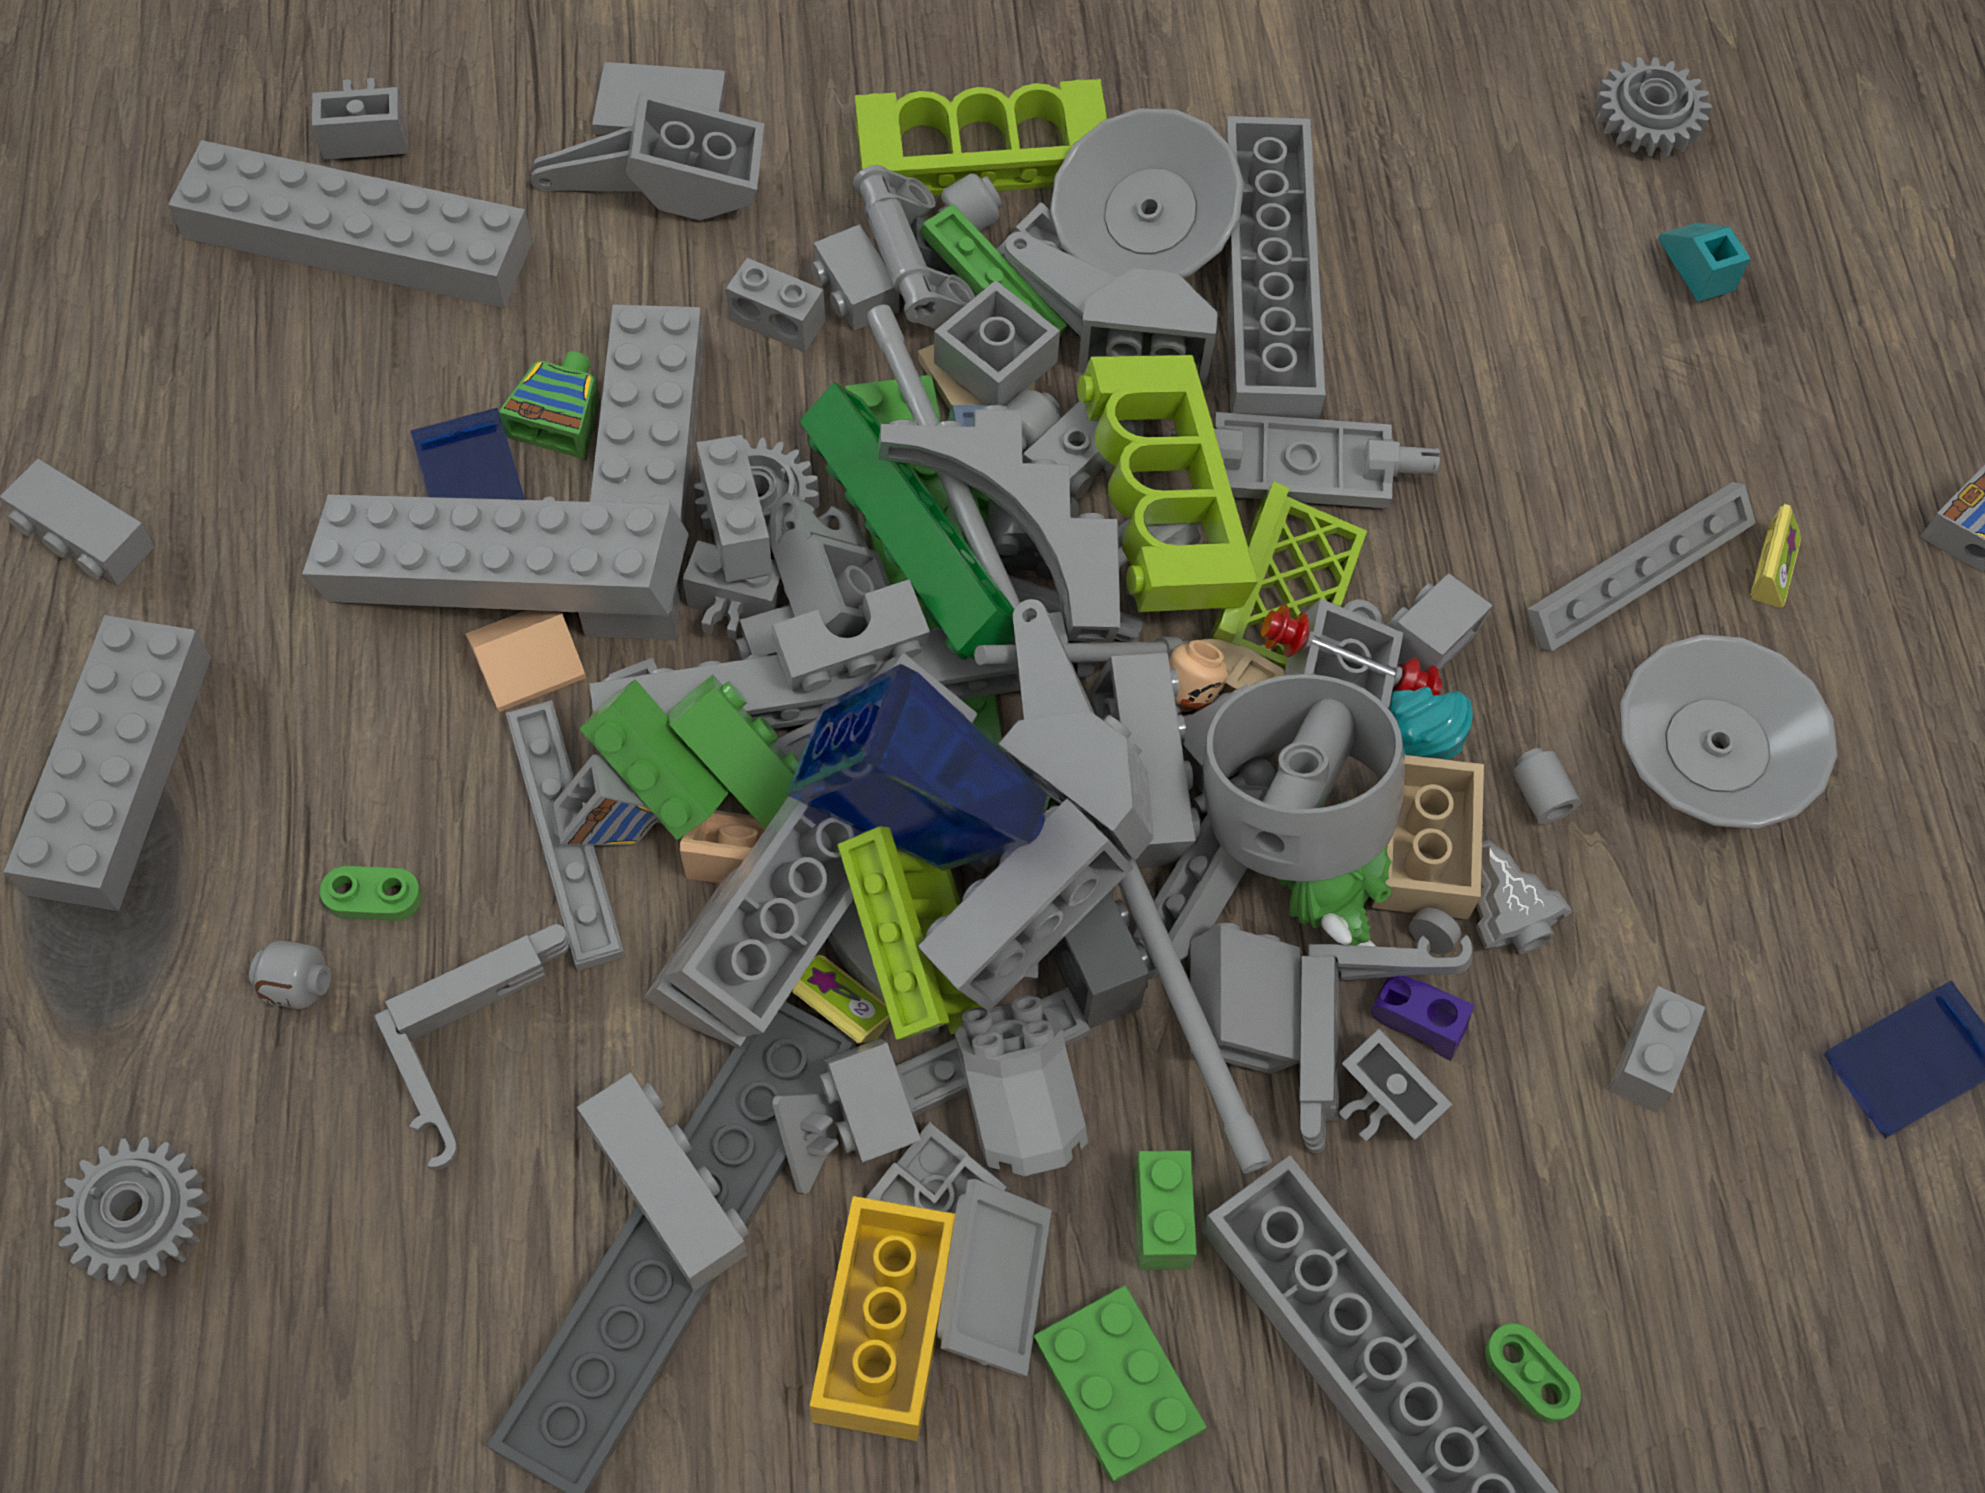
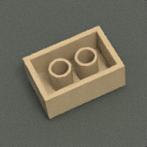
[1371,755,1484,919]

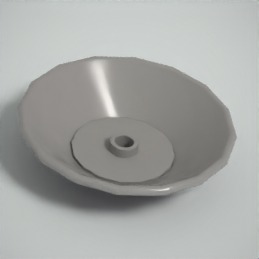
[1050,108,1244,278]
[1620,634,1837,829]

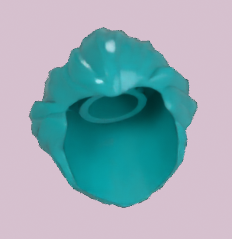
[1389,687,1473,760]

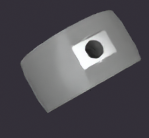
[1203,674,1405,881]

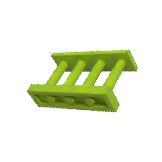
[838,826,982,1040]

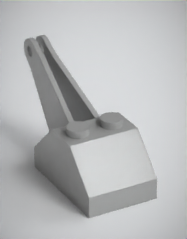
[531,91,764,220]
[1004,232,1218,386]
[999,599,1154,861]

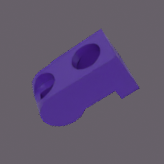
[1370,976,1475,1061]

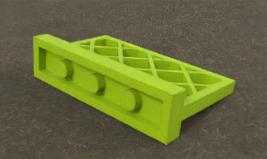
[1209,481,1367,670]

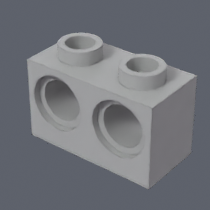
[726,258,825,352]

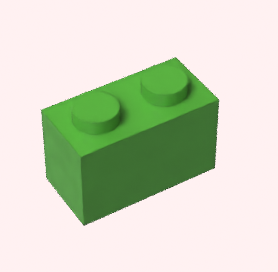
[1134,1151,1197,1270]

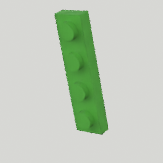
[919,204,1067,337]

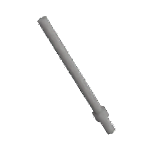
[974,636,1191,665]

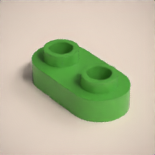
[320,866,422,921]
[1485,1323,1581,1423]

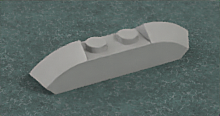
[1133,785,1269,979]

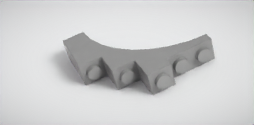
[878,405,1120,642]

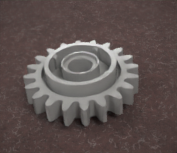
[1594,57,1712,156]
[694,438,820,553]
[54,1137,210,1286]

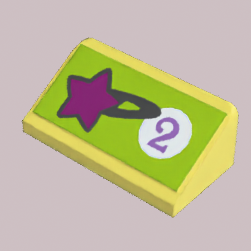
[1750,504,1801,608]
[792,955,891,1043]

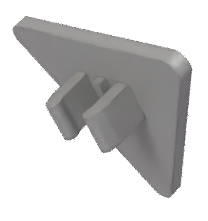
[772,1093,844,1194]

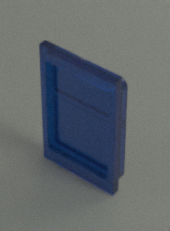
[410,408,525,500]
[1823,980,1985,1139]

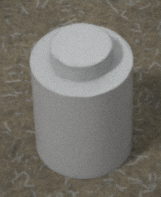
[1512,748,1582,824]

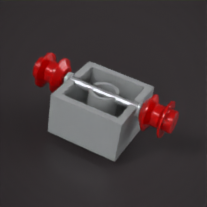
[1261,599,1442,709]

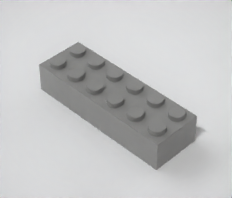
[4,615,212,911]

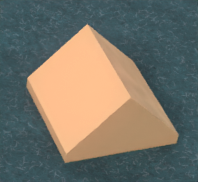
[465,610,587,712]
[680,810,765,883]

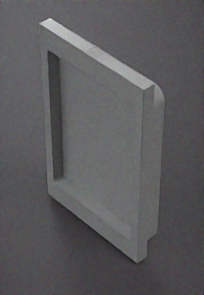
[937,1179,1052,1377]

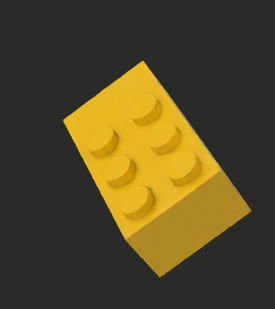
[809,1196,956,1441]

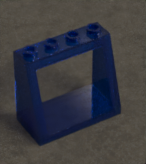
[787,663,1048,871]

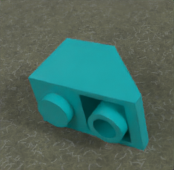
[1658,222,1751,302]

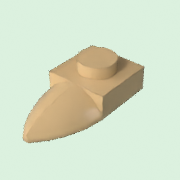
[1200,639,1285,693]

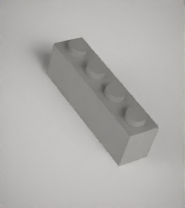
[577,1072,749,1291]

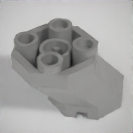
[955,996,1088,1176]

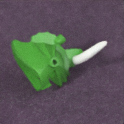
[1277,799,1392,947]

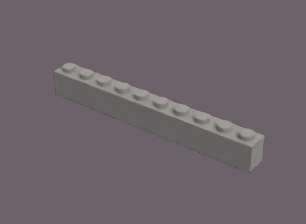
[589,611,1068,756]

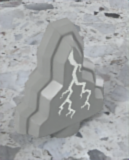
[1476,840,1572,954]

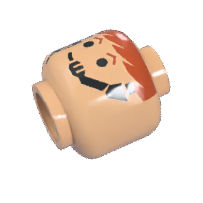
[1169,640,1228,712]

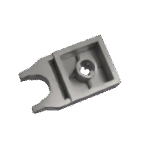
[770,493,890,638]

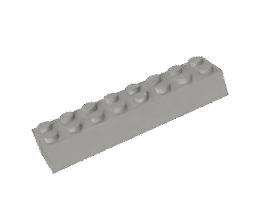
[1224,116,1326,419]
[168,140,533,308]
[578,305,705,640]
[302,494,689,616]
[663,653,977,1037]
[1201,1155,1559,1493]

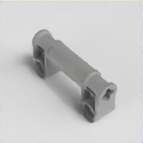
[853,165,975,330]

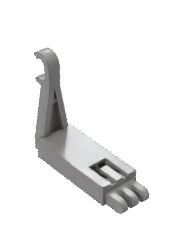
[374,924,570,1170]
[1300,935,1473,1153]

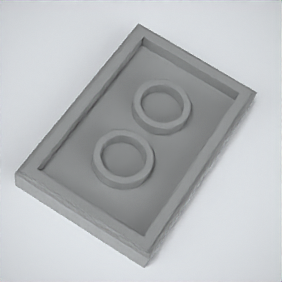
[592,62,727,135]

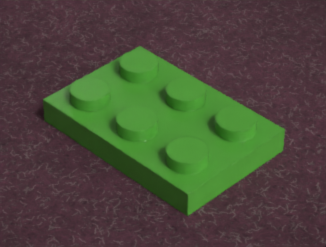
[1033,1285,1207,1484]

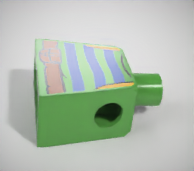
[499,351,600,460]

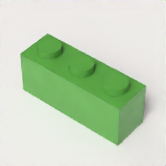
[668,674,808,830]
[579,679,730,840]

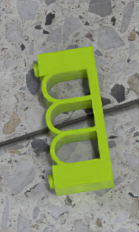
[855,79,1107,196]
[1077,355,1258,612]

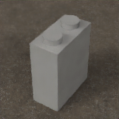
[1190,923,1301,1074]

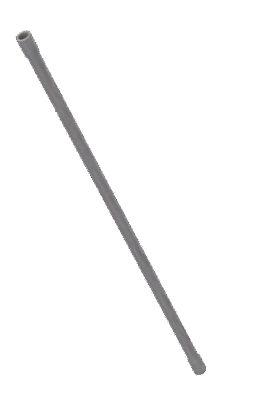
[866,305,1272,1173]

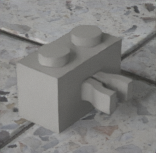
[312,78,408,160]
[683,541,787,640]
[1339,1029,1452,1142]

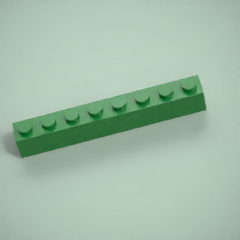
[800,382,1015,660]

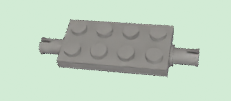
[1171,412,1440,509]

